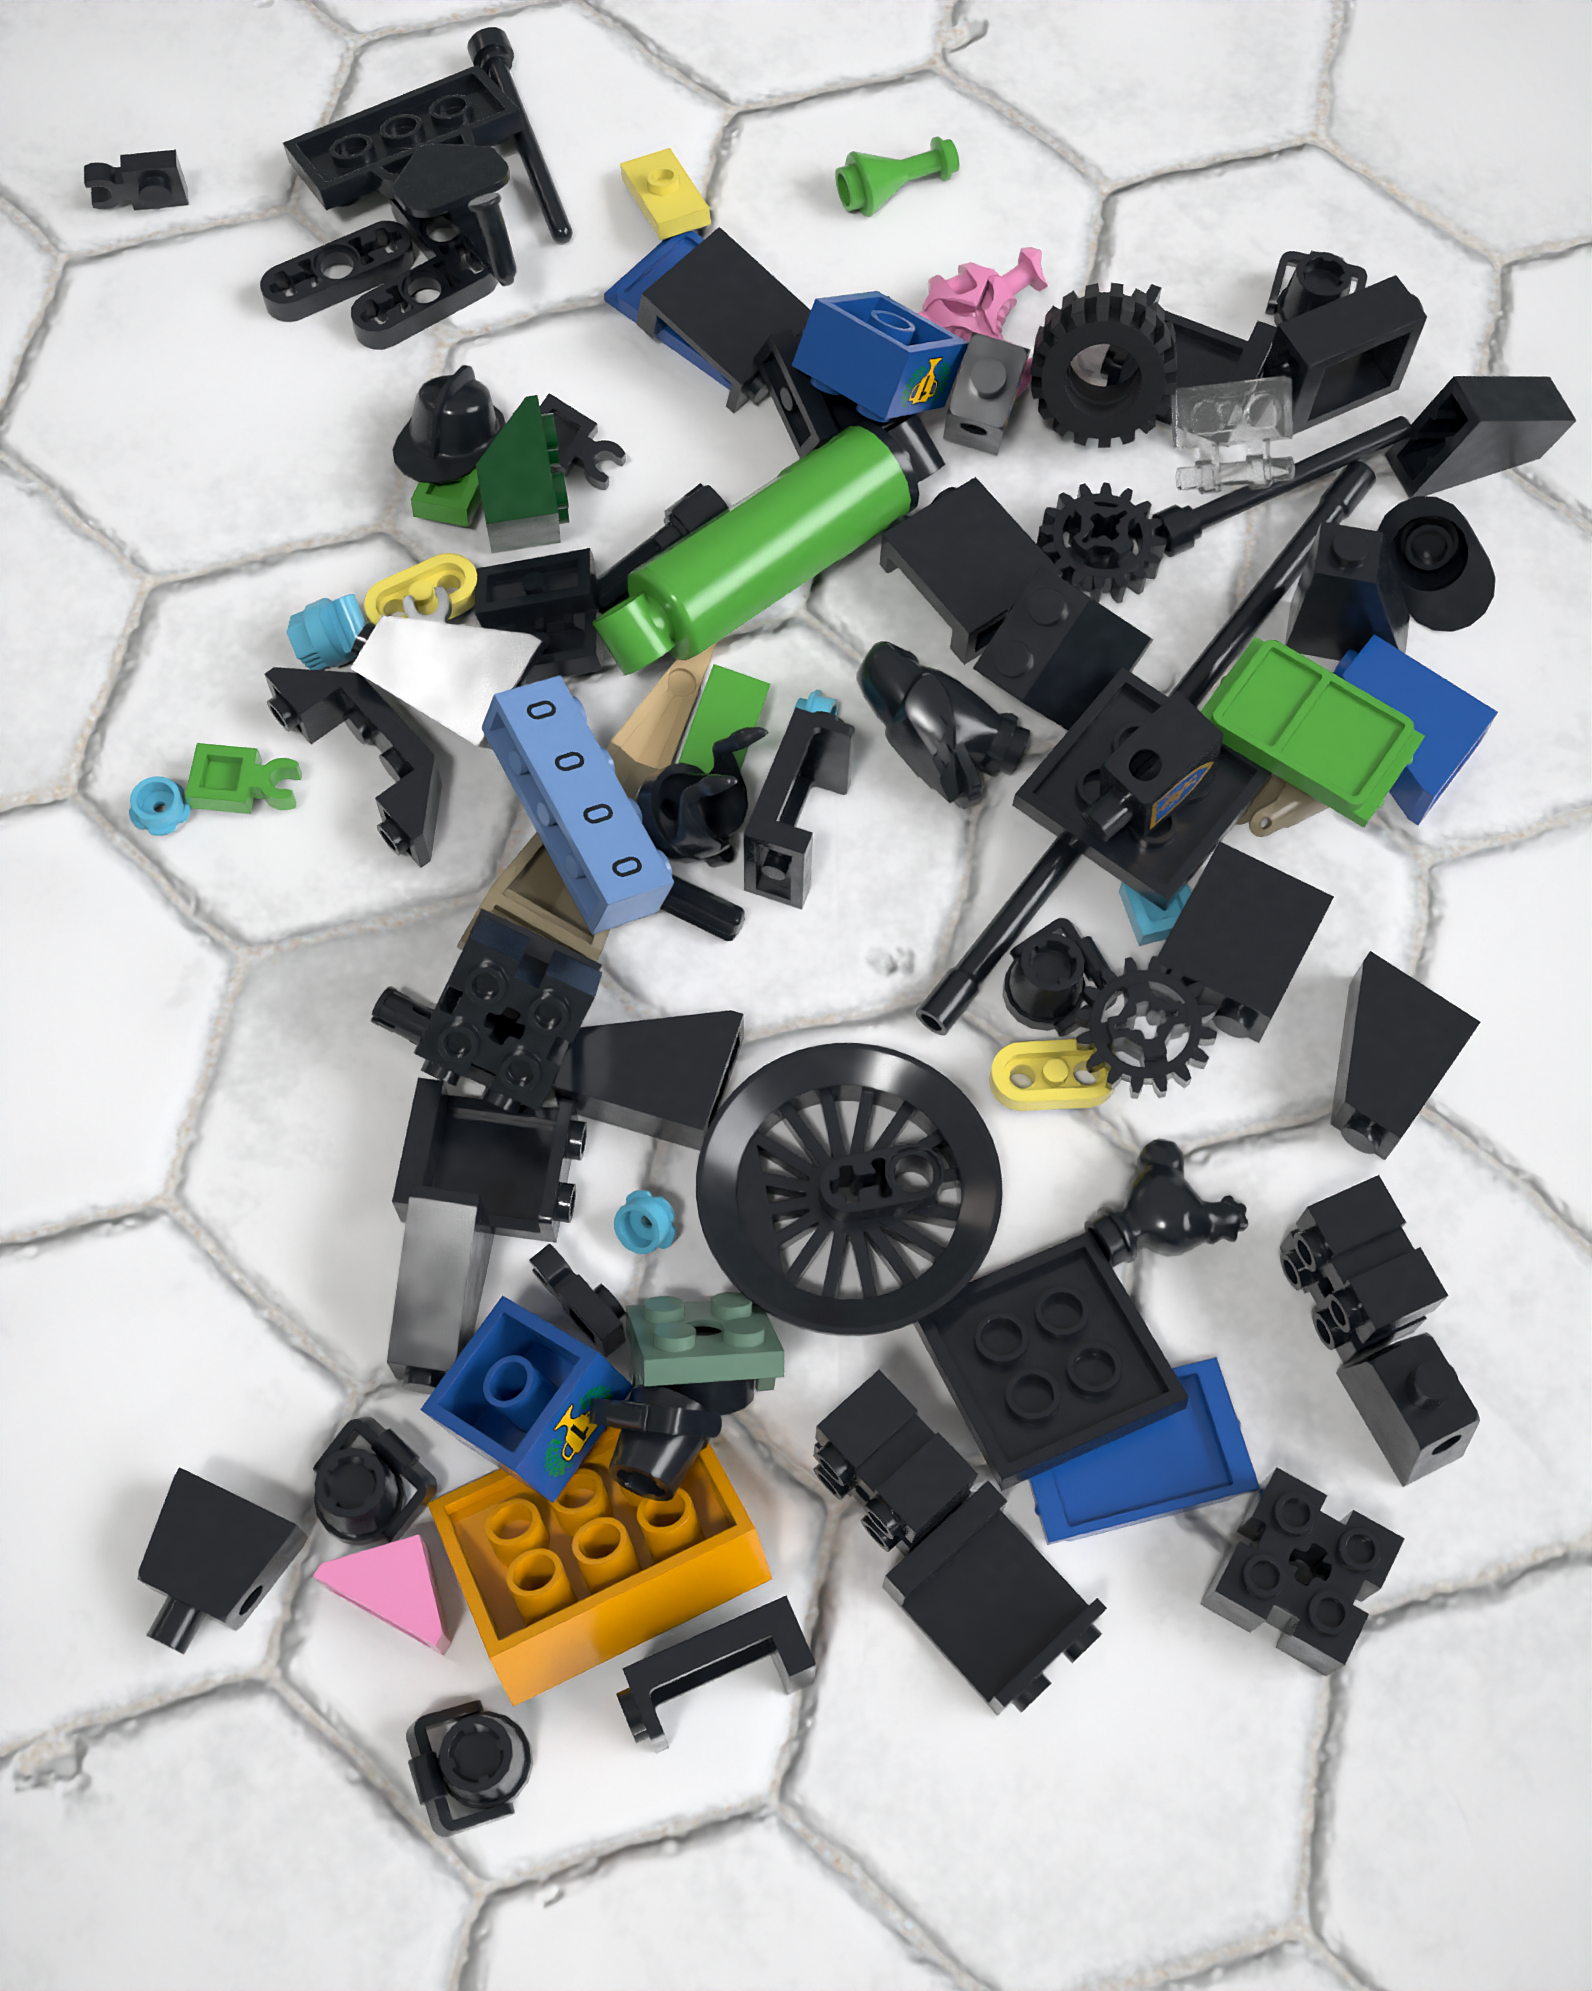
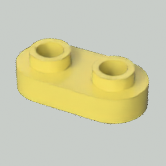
[364,553,477,625]
[989,1039,1116,1111]

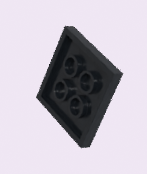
[1012,667,1273,911]
[913,1231,1189,1491]

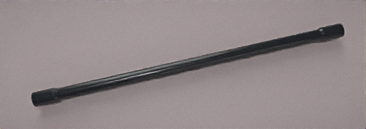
[916,460,1376,1036]

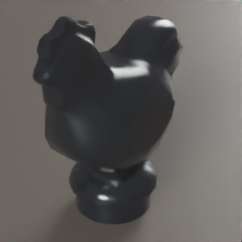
[1084,1138,1249,1268]

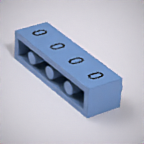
[481,675,674,935]

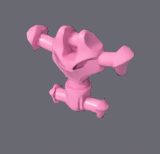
[917,247,1048,399]

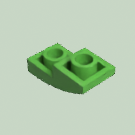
[678,664,771,773]

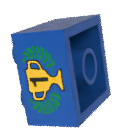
[792,291,969,422]
[420,1295,634,1503]

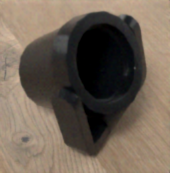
[1265,250,1367,326]
[1002,918,1117,1037]
[588,1385,722,1501]
[313,1416,438,1546]
[406,1700,534,1837]

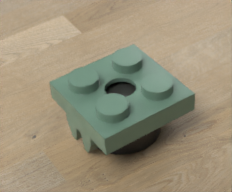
[626,1292,785,1416]

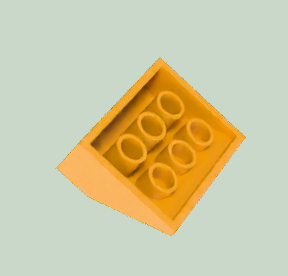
[428,1426,773,1707]

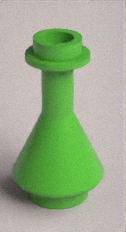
[835,136,959,217]

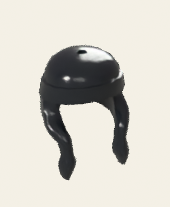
[634,727,769,868]

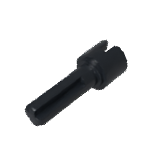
[597,483,729,614]

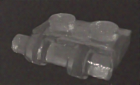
[1172,376,1295,494]

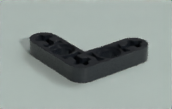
[351,198,498,350]

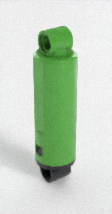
[592,413,945,676]

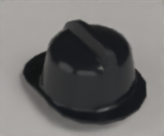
[392,365,506,484]
[1377,496,1496,632]

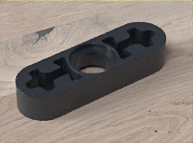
[260,220,415,322]

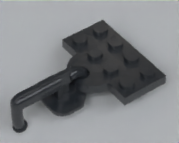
[283,65,525,287]

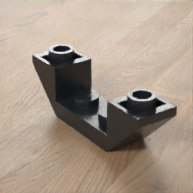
[264,667,442,868]

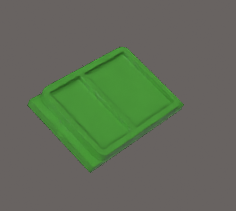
[1200,636,1425,828]

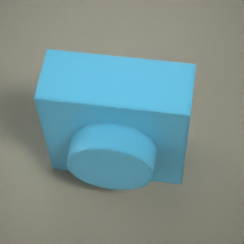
[1119,882,1191,946]

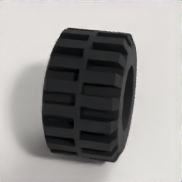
[1030,283,1178,448]

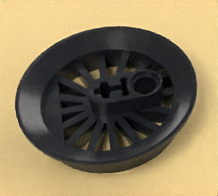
[696,1043,1003,1336]

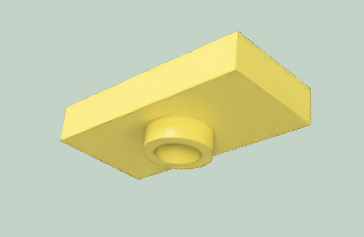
[620,148,711,240]

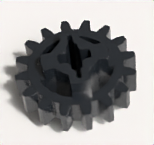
[1036,482,1166,603]
[1074,956,1217,1099]

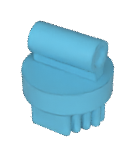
[286,594,366,670]

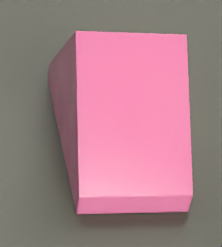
[313,1534,451,1656]

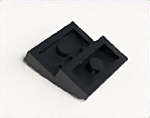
[475,548,603,684]

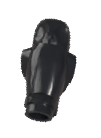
[856,641,1030,810]

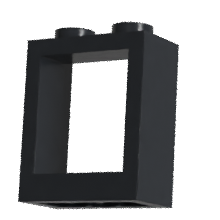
[1256,275,1428,438]

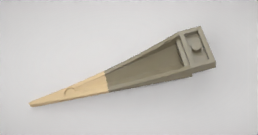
[457,642,717,962]

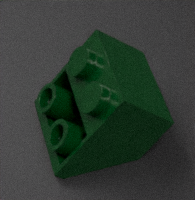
[476,395,570,553]

